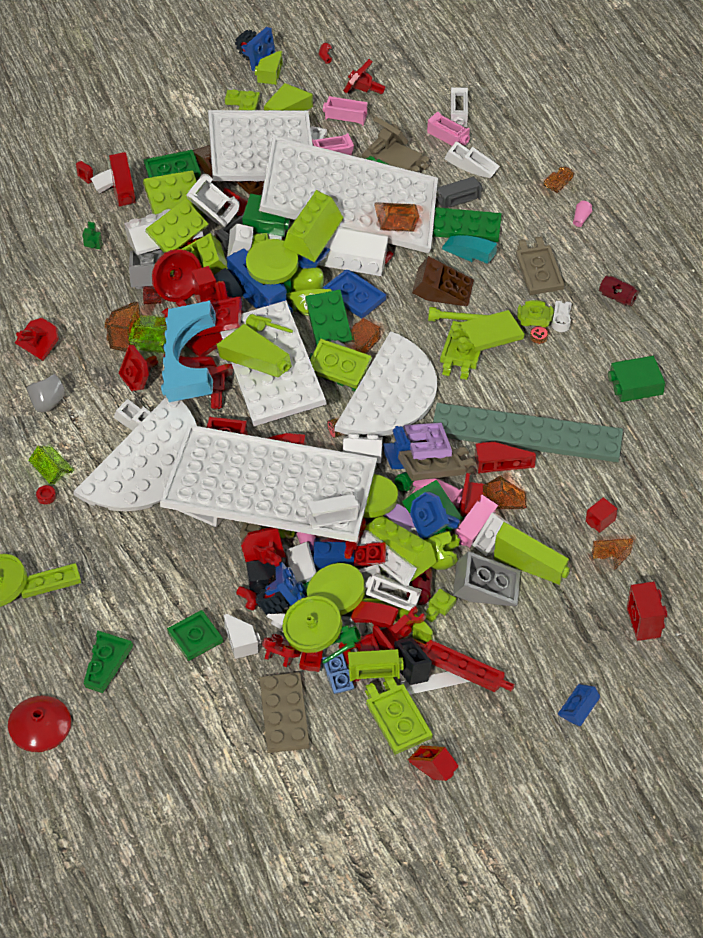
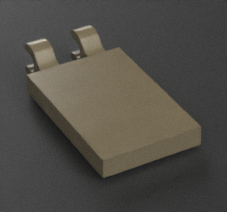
[362,138,429,172]
[516,236,565,295]
[398,446,476,481]

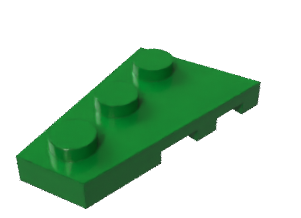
[84,630,134,693]

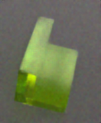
[28,445,74,484]

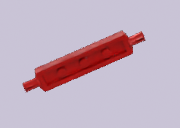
[414,639,515,692]

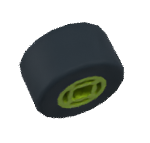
[214,268,242,298]

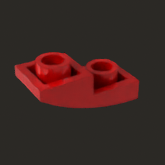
[354,542,386,567]
[351,601,399,627]

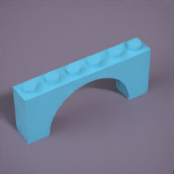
[161,301,216,402]

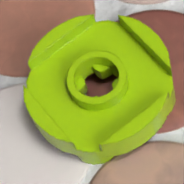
[517,300,554,327]

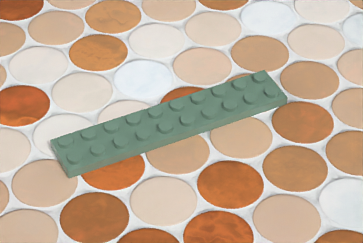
[433,403,623,463]

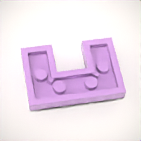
[404,423,452,460]

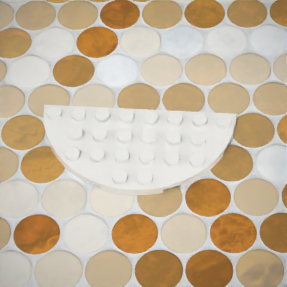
[334,331,437,436]
[74,397,197,511]

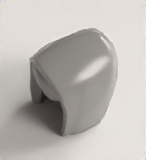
[26,374,65,412]

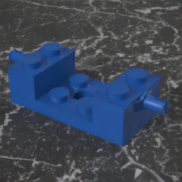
[227,248,293,313]

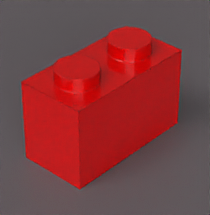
[192,266,217,303]

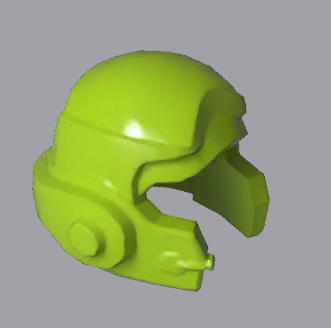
[425,531,460,570]

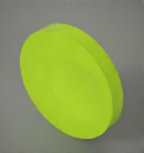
[246,239,298,285]
[363,474,398,518]
[0,554,27,607]
[307,563,366,615]
[282,596,342,653]

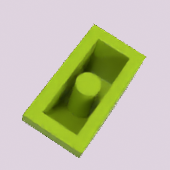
[255,51,283,85]

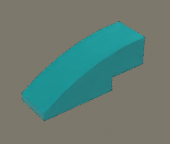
[442,235,497,264]

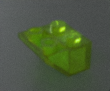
[129,315,167,354]

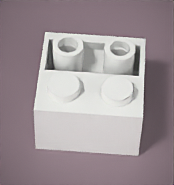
[343,433,383,463]

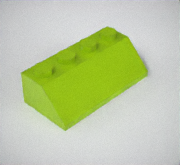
[283,190,343,262]
[363,516,437,582]

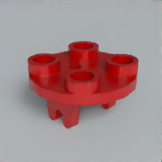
[262,634,302,668]

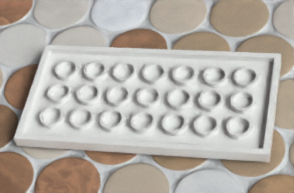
[220,301,326,426]

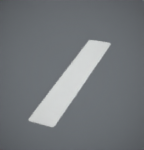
[400,672,470,694]

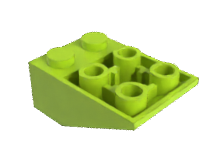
[170,233,227,275]

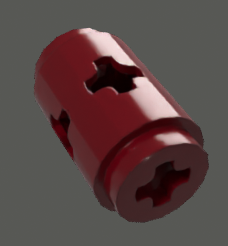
[599,275,639,306]
[407,567,433,605]

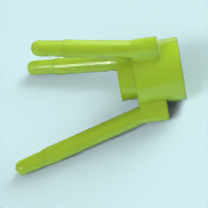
[246,314,293,333]

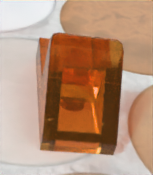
[591,538,633,569]

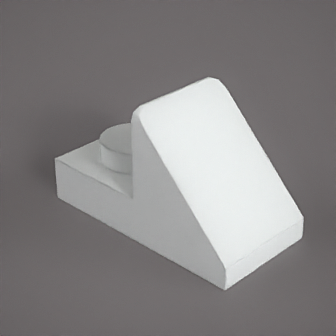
[472,513,510,556]

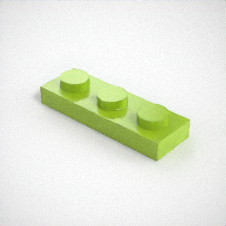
[21,563,81,599]

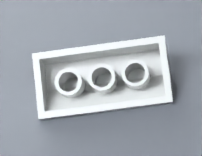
[124,209,204,255]
[319,227,389,276]

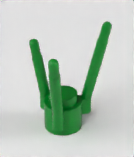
[322,625,361,664]

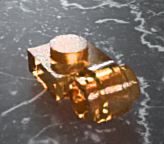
[543,166,574,193]

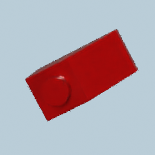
[408,745,459,781]

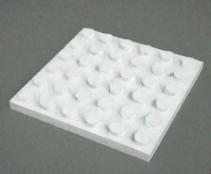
[208,110,313,181]

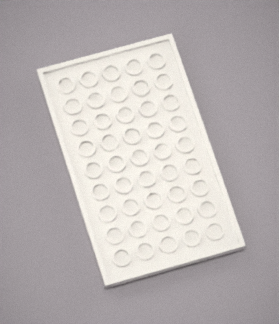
[259,136,438,253]
[160,425,377,543]

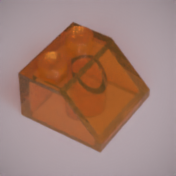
[105,302,142,352]

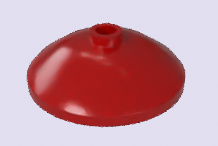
[152,249,201,302]
[8,695,71,752]

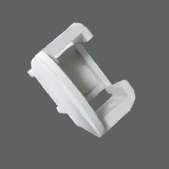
[186,174,240,227]

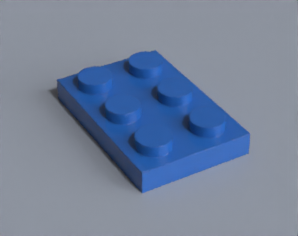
[323,269,386,319]

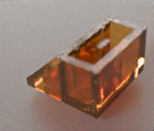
[374,202,419,232]

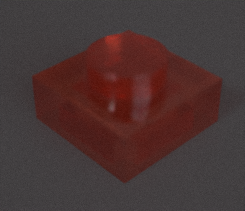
[143,286,162,305]

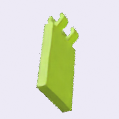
[450,310,524,352]
[440,321,482,380]
[365,677,433,755]

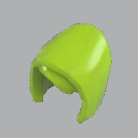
[291,267,324,292]

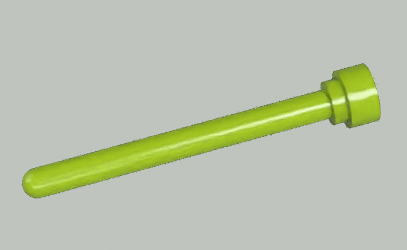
[428,307,487,322]

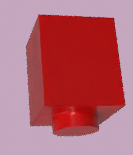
[585,497,618,533]

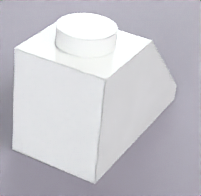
[227,224,253,257]
[224,614,261,659]

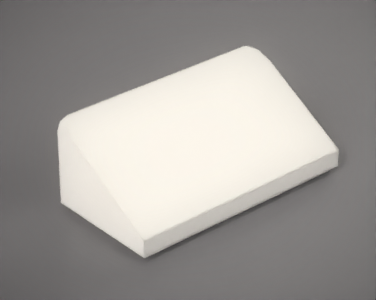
[286,542,316,584]

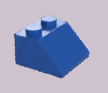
[314,537,354,572]

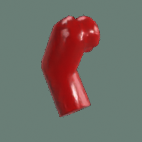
[318,43,332,64]
[236,586,258,611]

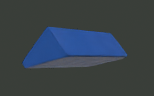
[558,684,600,726]

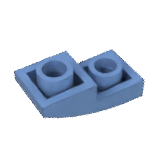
[322,653,354,694]

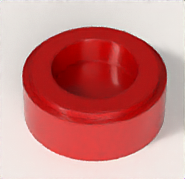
[36,485,56,505]

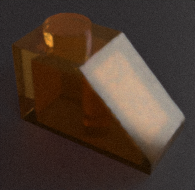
[351,318,381,354]
[483,476,527,509]

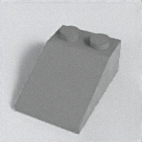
[129,249,164,289]
[453,551,520,607]

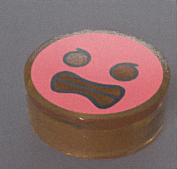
[530,326,548,344]
[327,418,342,438]

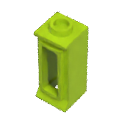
[348,649,403,682]

